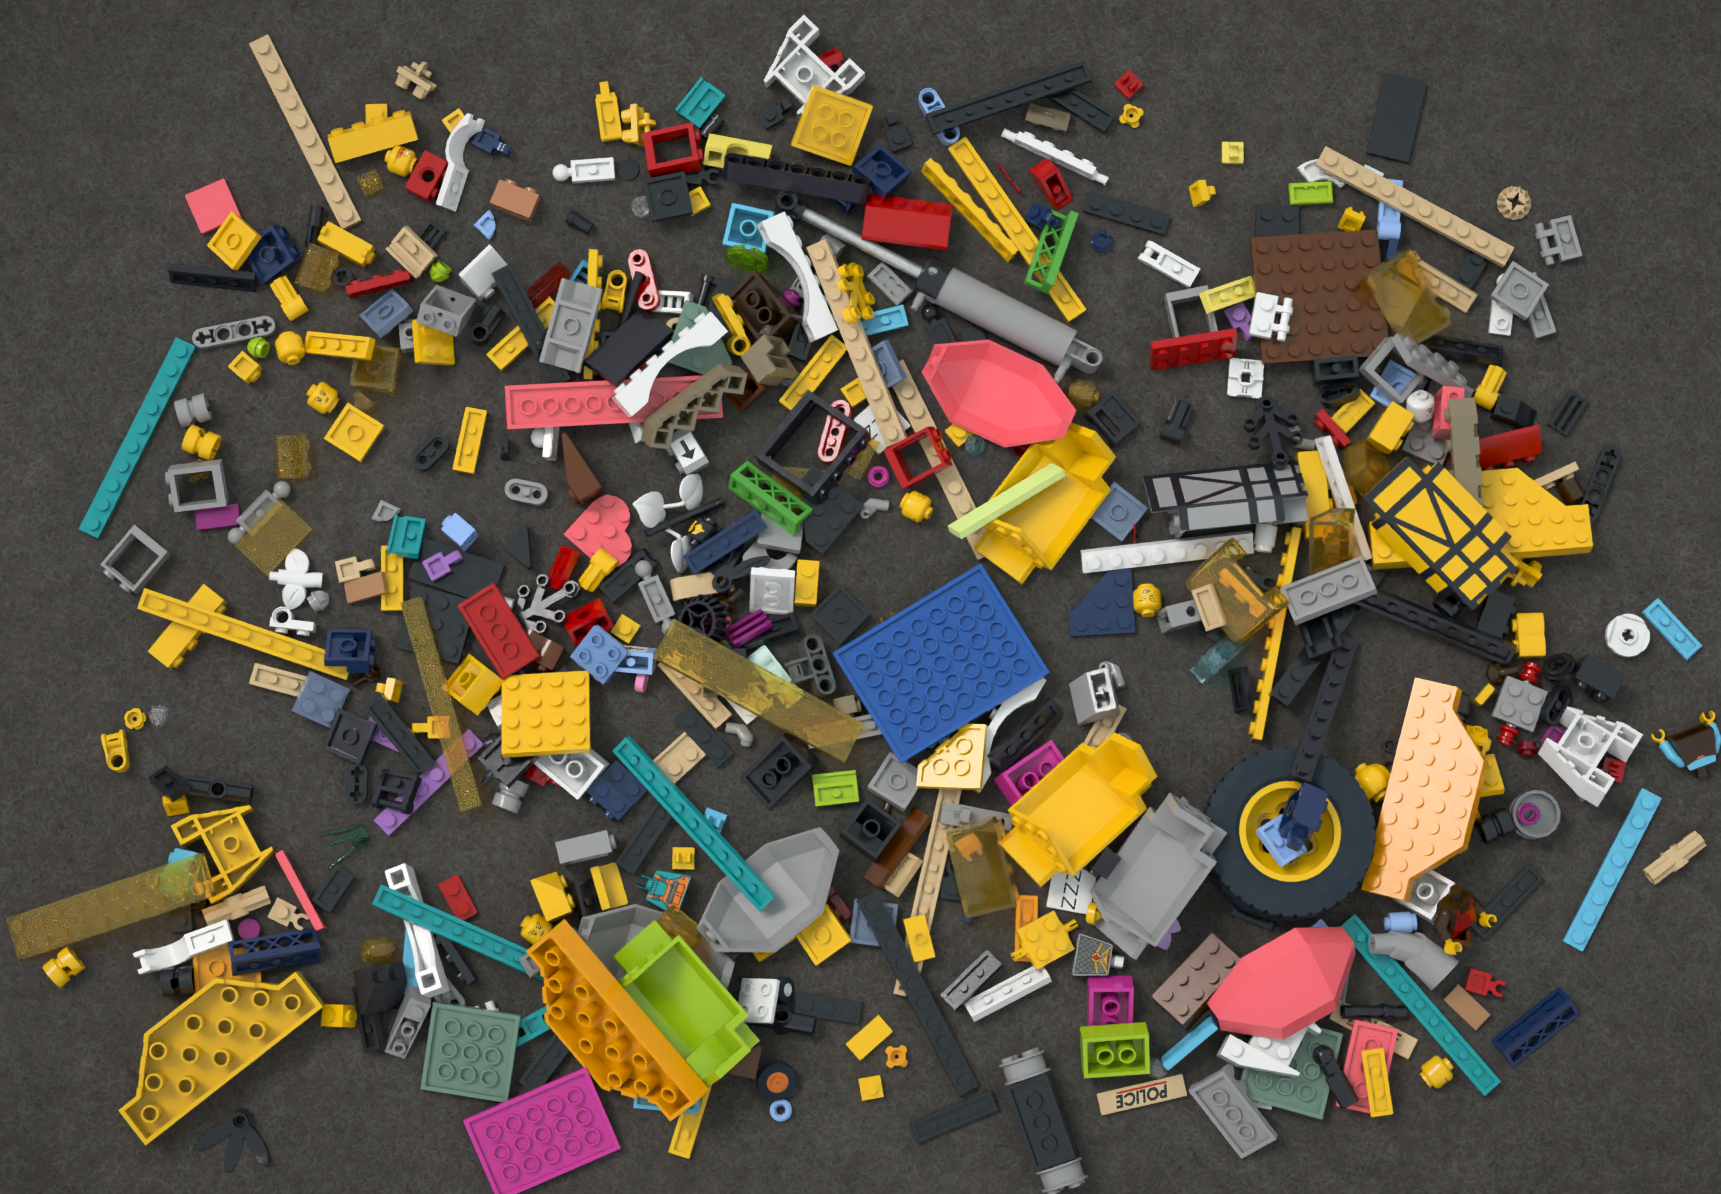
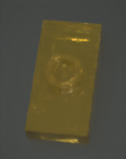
[844,438,880,481]

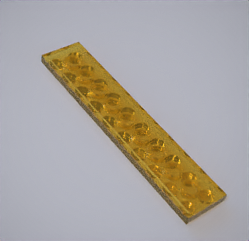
[653,619,864,763]
[6,853,216,961]

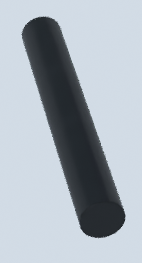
[617,271,643,329]

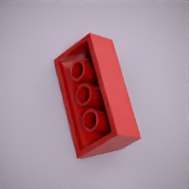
[862,194,952,250]
[1448,424,1541,471]

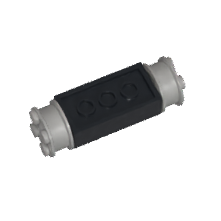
[998,1047,1088,1194]

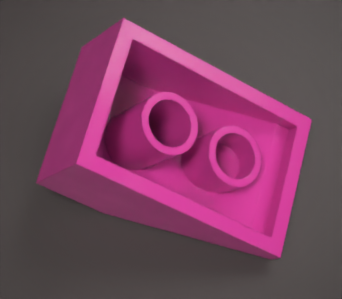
[993,740,1064,806]
[1087,976,1134,1026]

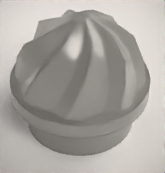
[307,591,329,612]

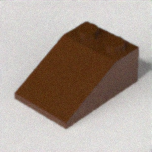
[562,433,603,506]

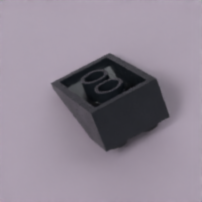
[740,730,821,809]

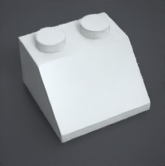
[459,244,507,301]

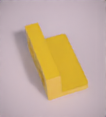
[590,862,628,911]

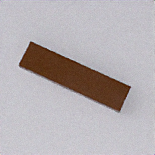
[864,807,932,889]

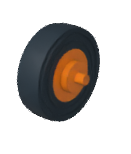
[756,1060,797,1100]

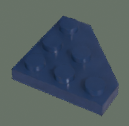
[1069,568,1135,637]

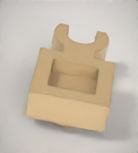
[267,897,309,930]

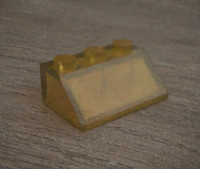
[1309,508,1355,575]

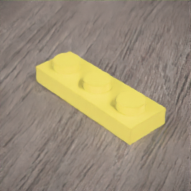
[1199,276,1255,314]

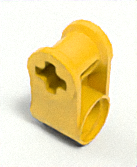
[601,270,628,313]
[101,729,130,773]

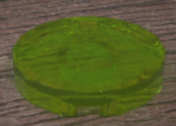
[725,245,768,272]

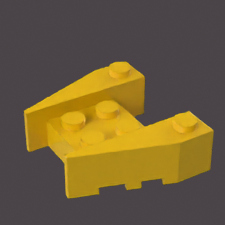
[171,805,275,905]

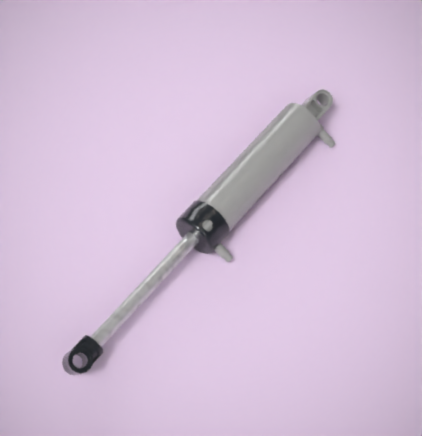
[775,190,1102,384]

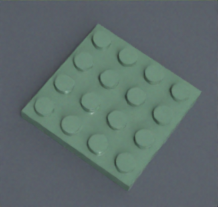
[420,1001,521,1102]
[1240,1027,1343,1120]

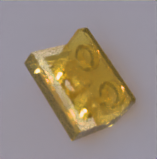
[294,243,339,293]
[275,434,311,480]

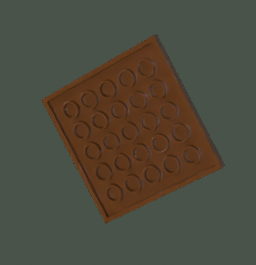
[1249,229,1390,365]

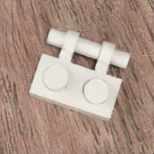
[1248,292,1293,342]

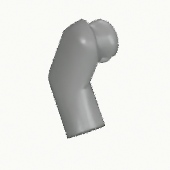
[1289,426,1315,451]
[859,498,889,519]
[1098,661,1126,689]
[725,722,754,747]

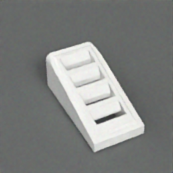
[648,290,694,315]

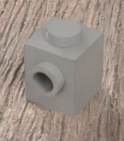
[398,319,415,353]

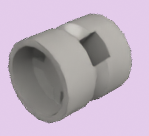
[174,393,212,428]
[491,780,529,814]

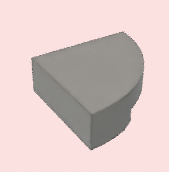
[372,500,401,522]

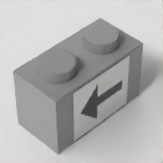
[666,429,709,476]

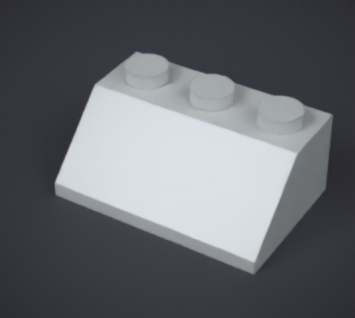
[534,749,610,800]

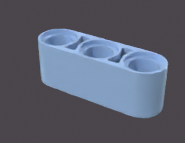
[918,88,960,147]

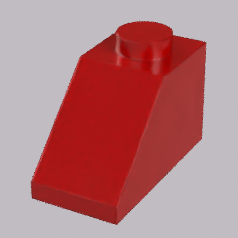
[1029,158,1073,211]

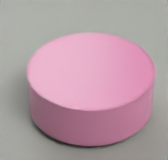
[635,674,649,693]

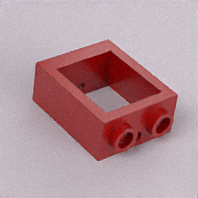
[642,122,704,178]
[884,427,953,489]

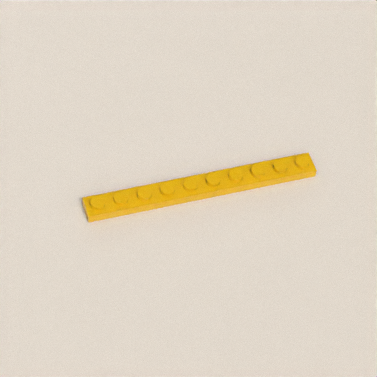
[948,137,1086,323]
[1248,527,1301,742]
[137,588,349,680]

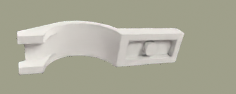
[436,113,485,212]
[133,920,234,975]

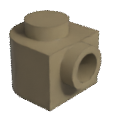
[833,695,862,720]

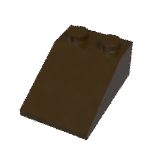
[728,269,803,340]

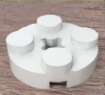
[1605,614,1650,657]

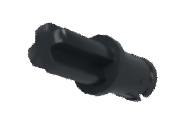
[305,205,324,248]

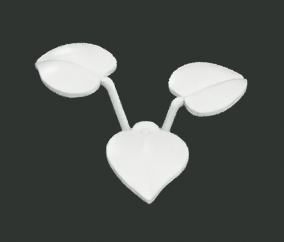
[633,473,703,574]

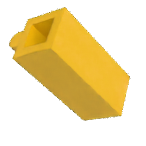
[317,221,376,268]

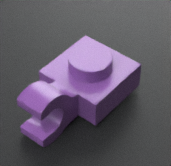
[1223,302,1254,341]
[422,550,463,582]

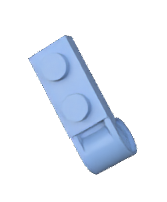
[1377,179,1403,241]

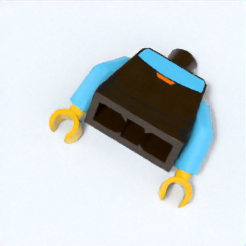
[1651,711,1721,778]

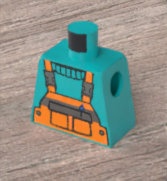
[637,870,692,916]

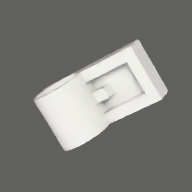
[269,607,317,636]

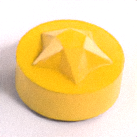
[1086,902,1102,925]

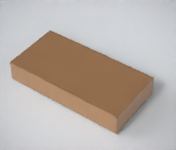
[343,572,389,604]
[1443,984,1490,1031]

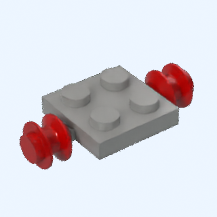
[1491,662,1548,747]

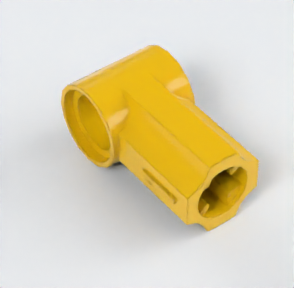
[270,276,309,322]
[1474,364,1507,410]
[578,547,619,592]

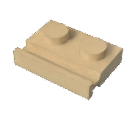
[386,226,438,278]
[653,732,706,784]

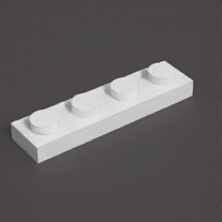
[964,966,1052,1022]

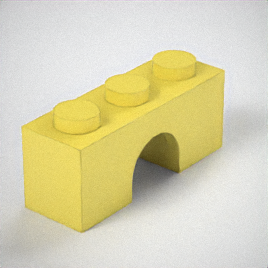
[703,134,772,168]

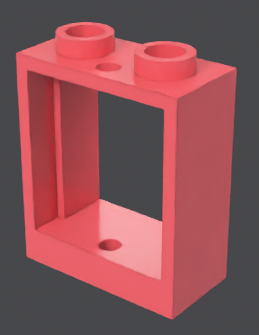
[1431,386,1465,439]

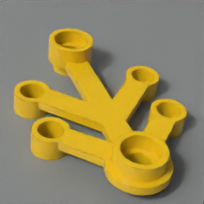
[837,262,875,325]

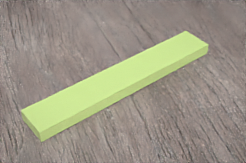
[948,463,1066,539]

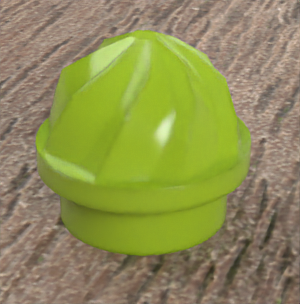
[429,260,452,282]
[247,337,270,358]

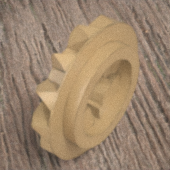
[1497,186,1532,220]

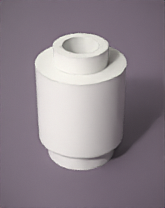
[1253,522,1278,553]

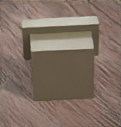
[741,335,798,386]

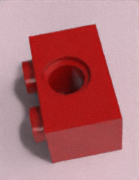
[405,150,448,203]
[561,598,614,647]

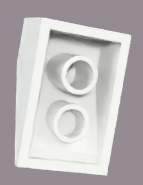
[1393,870,1456,925]

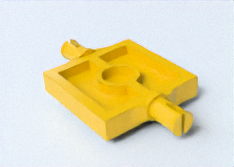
[1011,910,1078,970]

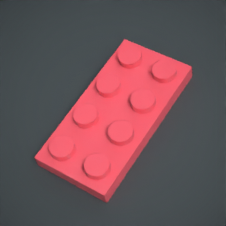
[1335,1019,1398,1113]

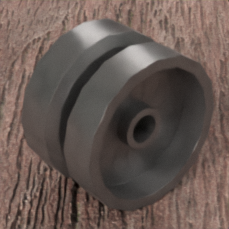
[1508,790,1561,840]

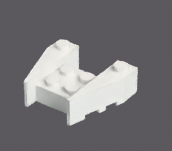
[764,15,865,119]
[1538,706,1643,807]
[1216,1023,1322,1077]

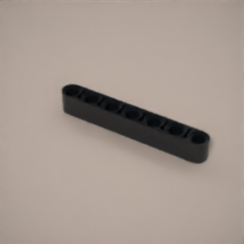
[723,153,870,203]

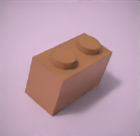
[490,179,541,223]

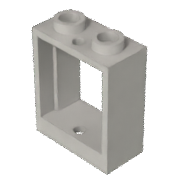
[416,285,476,337]
[1164,285,1218,338]
[1359,336,1426,404]
[165,459,229,512]
[100,525,171,594]
[555,830,617,866]

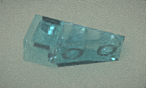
[1189,624,1254,684]

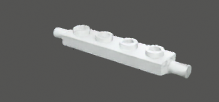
[1001,128,1109,185]

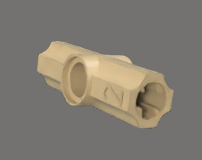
[1642,831,1707,885]
[202,886,271,926]

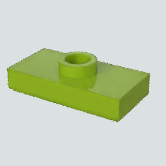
[1288,181,1333,206]

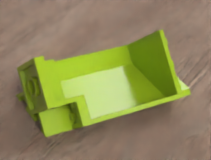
[612,920,760,1087]

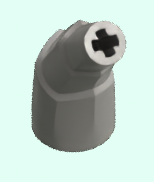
[1368,931,1459,991]

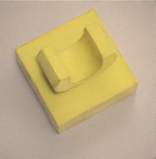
[1222,142,1244,164]

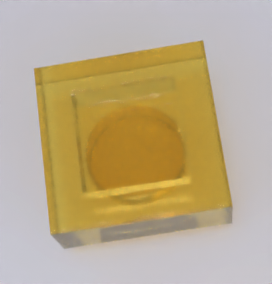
[352,389,375,413]

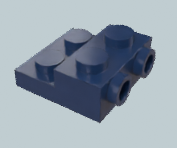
[852,144,912,198]
[246,225,301,285]
[324,629,377,673]
[586,760,647,821]

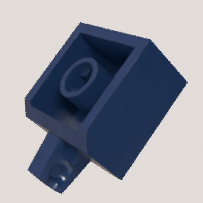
[1278,782,1328,852]

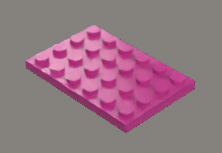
[463,1067,621,1194]

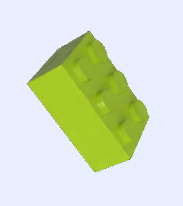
[1080,1022,1150,1078]

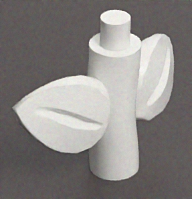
[269,549,323,610]

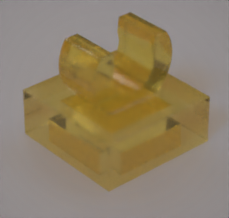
[356,169,385,198]

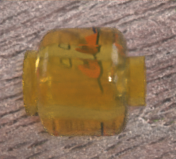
[1067,379,1100,409]
[360,935,395,966]

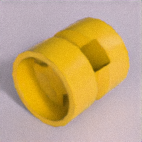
[181,424,221,461]
[42,946,85,988]

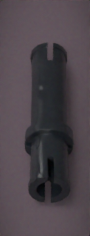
[1340,1003,1407,1021]

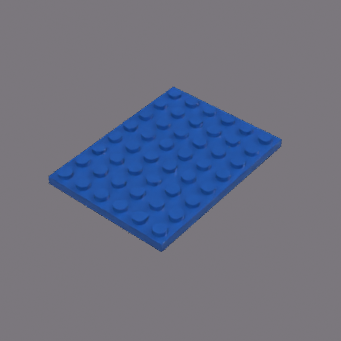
[832,563,1050,764]

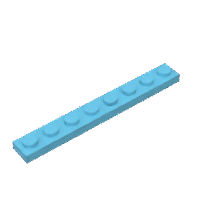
[1562,788,1662,952]

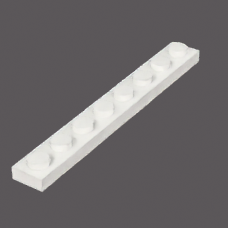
[1080,530,1254,573]

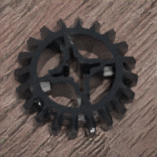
[674,594,731,653]

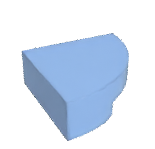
[474,210,496,240]

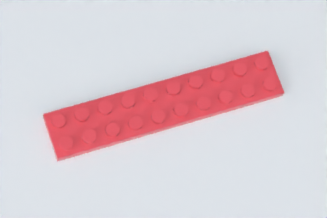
[504,375,723,429]

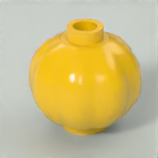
[1354,763,1390,803]

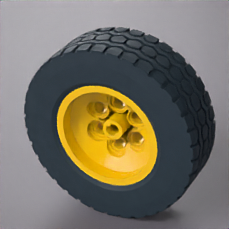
[1203,747,1376,923]

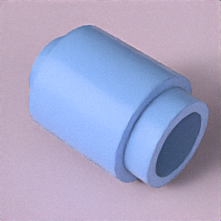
[1384,911,1417,933]

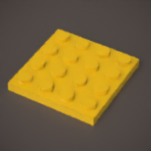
[502,671,591,758]

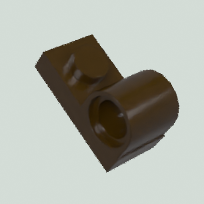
[1547,476,1585,506]

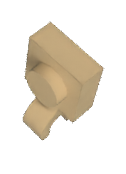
[335,556,376,583]

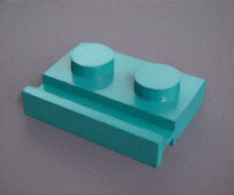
[675,77,726,130]
[387,515,426,559]

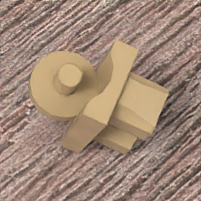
[396,61,437,99]

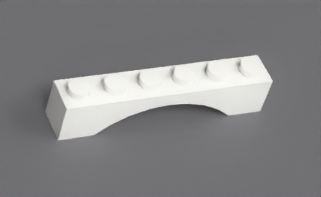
[757,211,838,343]
[612,312,728,418]
[974,678,1046,793]
[385,863,450,998]

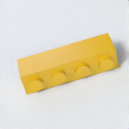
[328,110,418,163]
[1295,451,1335,540]
[148,584,227,670]

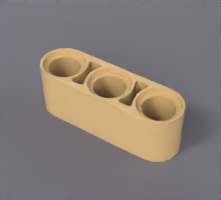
[670,572,735,602]

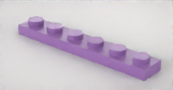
[374,729,484,836]

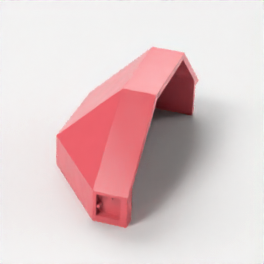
[922,340,1077,448]
[1207,927,1356,1040]

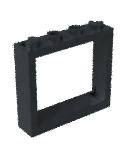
[754,390,871,504]

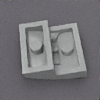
[756,513,804,554]

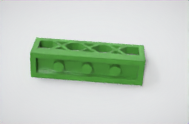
[1024,210,1078,294]
[728,461,813,537]

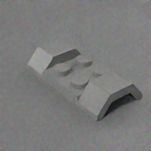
[539,278,603,373]

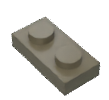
[1025,103,1071,131]

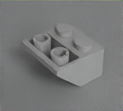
[1069,667,1121,725]

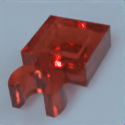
[828,885,852,921]

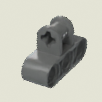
[784,634,836,699]

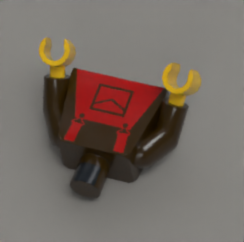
[1434,885,1497,955]

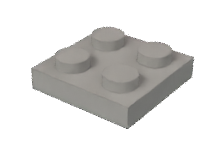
[1489,261,1549,320]
[867,752,918,812]

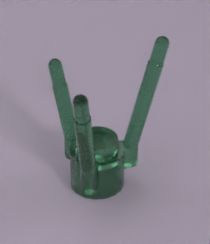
[319,823,370,870]

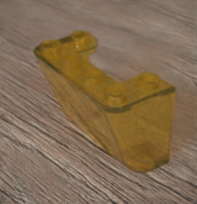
[1363,248,1452,344]
[1185,537,1290,644]
[945,816,1020,918]

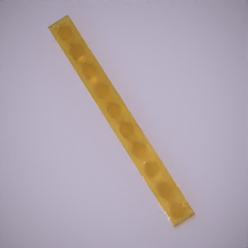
[400,596,483,812]

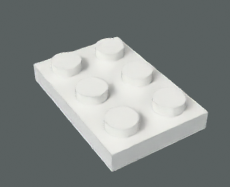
[749,567,795,615]

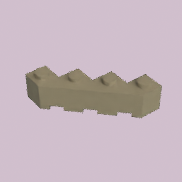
[641,364,748,449]
[1444,397,1484,508]

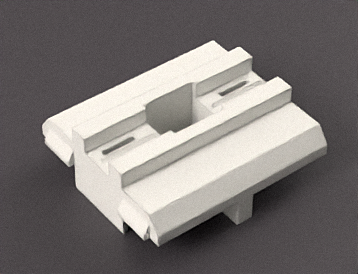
[1227,358,1264,399]

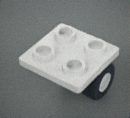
[738,976,795,1024]

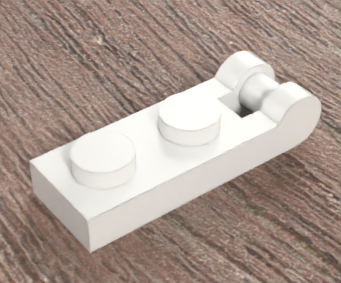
[1138,240,1200,289]

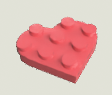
[564,494,632,568]

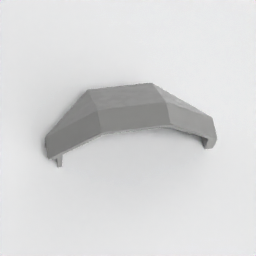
[696,827,839,952]
[577,904,735,990]

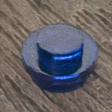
[1090,231,1112,253]

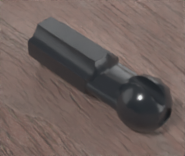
[1312,1045,1359,1109]

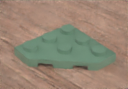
[668,300,732,375]

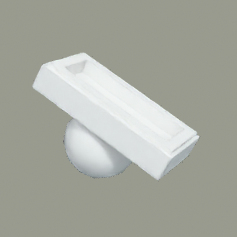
[530,427,559,461]

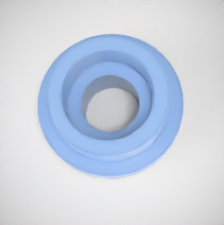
[770,1099,792,1121]

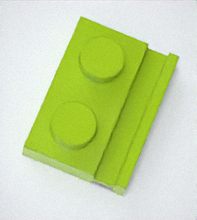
[812,770,859,807]

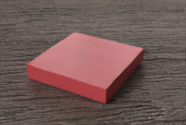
[185,178,242,235]

